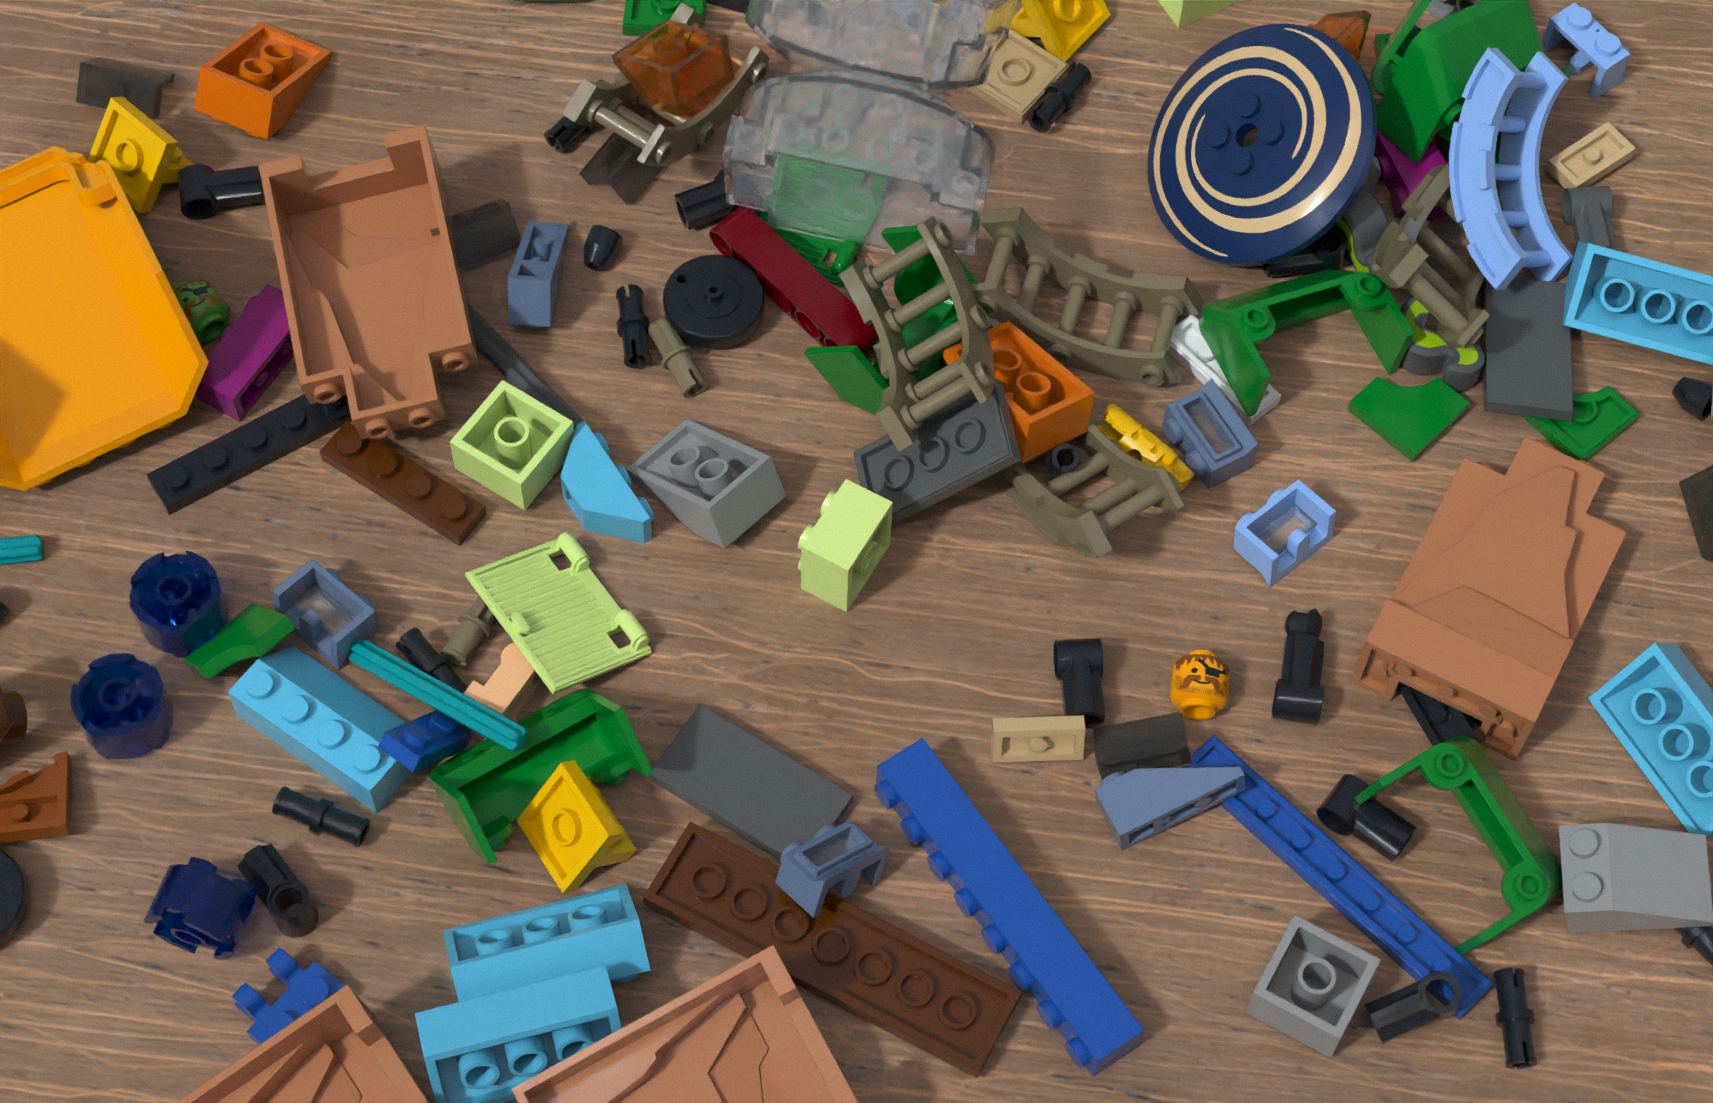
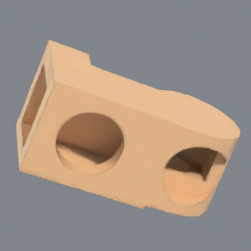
[464,643,541,721]

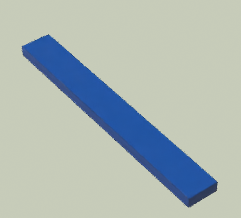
[1182,734,1493,1020]

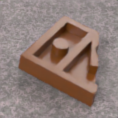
[0,751,71,844]

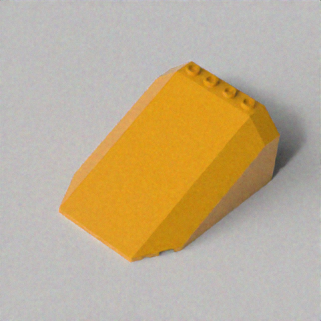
[0,146,209,491]

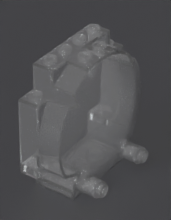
[745,0,1018,103]
[722,69,996,256]

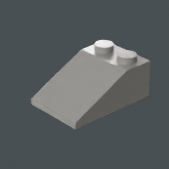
[626,419,786,549]
[1559,823,1713,934]

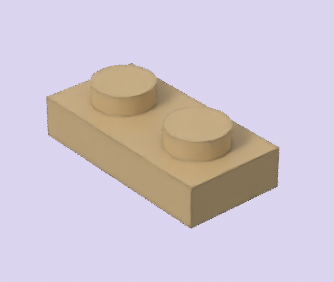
[1545,121,1636,189]
[991,715,1086,763]

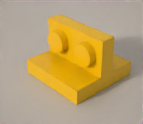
[1006,0,1111,62]
[87,96,193,213]
[516,760,637,893]

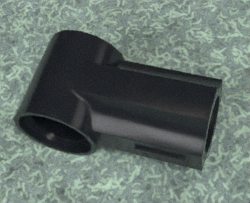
[178,164,264,220]
[675,164,764,230]
[1263,225,1347,277]
[1272,633,1325,726]
[1053,638,1105,728]
[1317,774,1417,862]
[237,843,318,938]
[1365,971,1462,1044]

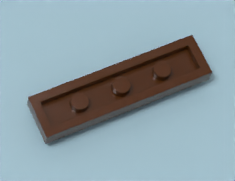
[320,421,487,546]

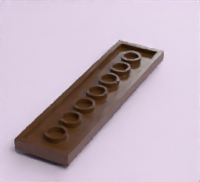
[643,821,1022,1078]

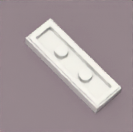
[1168,315,1281,426]

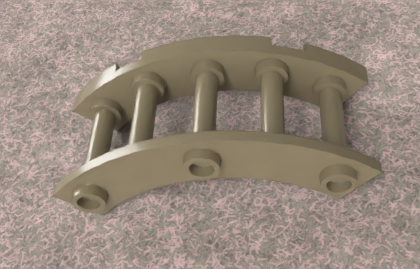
[562,2,770,168]
[1371,163,1517,348]
[970,207,1203,387]
[839,215,996,452]
[997,420,1185,558]

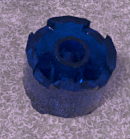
[129,551,229,658]
[70,653,173,759]
[143,857,258,960]

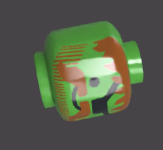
[173,279,230,343]

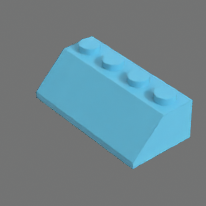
[1562,241,1713,365]
[1588,642,1713,840]
[228,646,413,813]
[443,884,651,1002]
[415,965,621,1103]

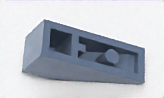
[508,221,569,329]
[1094,767,1245,851]

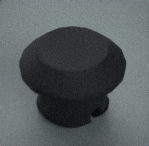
[1285,609,1322,639]

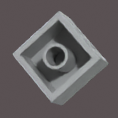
[1245,914,1381,1058]

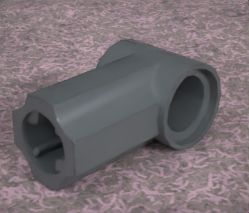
[1561,186,1618,251]

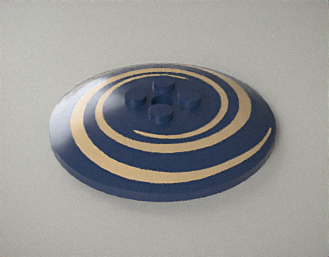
[1147,23,1377,267]

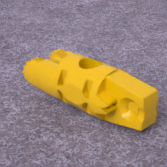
[1096,403,1195,491]

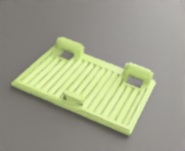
[465,532,652,694]

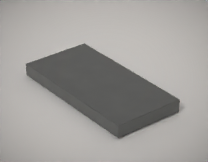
[1482,278,1573,421]
[853,379,1021,526]
[649,704,853,859]

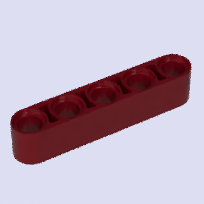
[709,205,880,354]

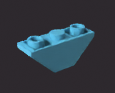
[560,420,655,543]

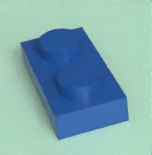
[378,710,471,773]

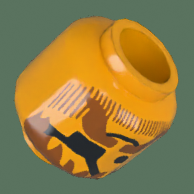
[1169,650,1230,720]

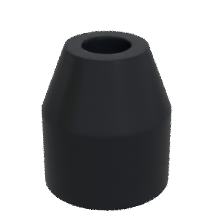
[584,225,623,271]
[1672,377,1713,421]

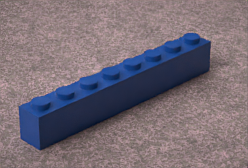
[874,738,1144,1077]

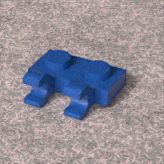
[232,948,344,1045]

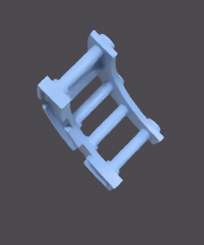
[1449,47,1574,290]

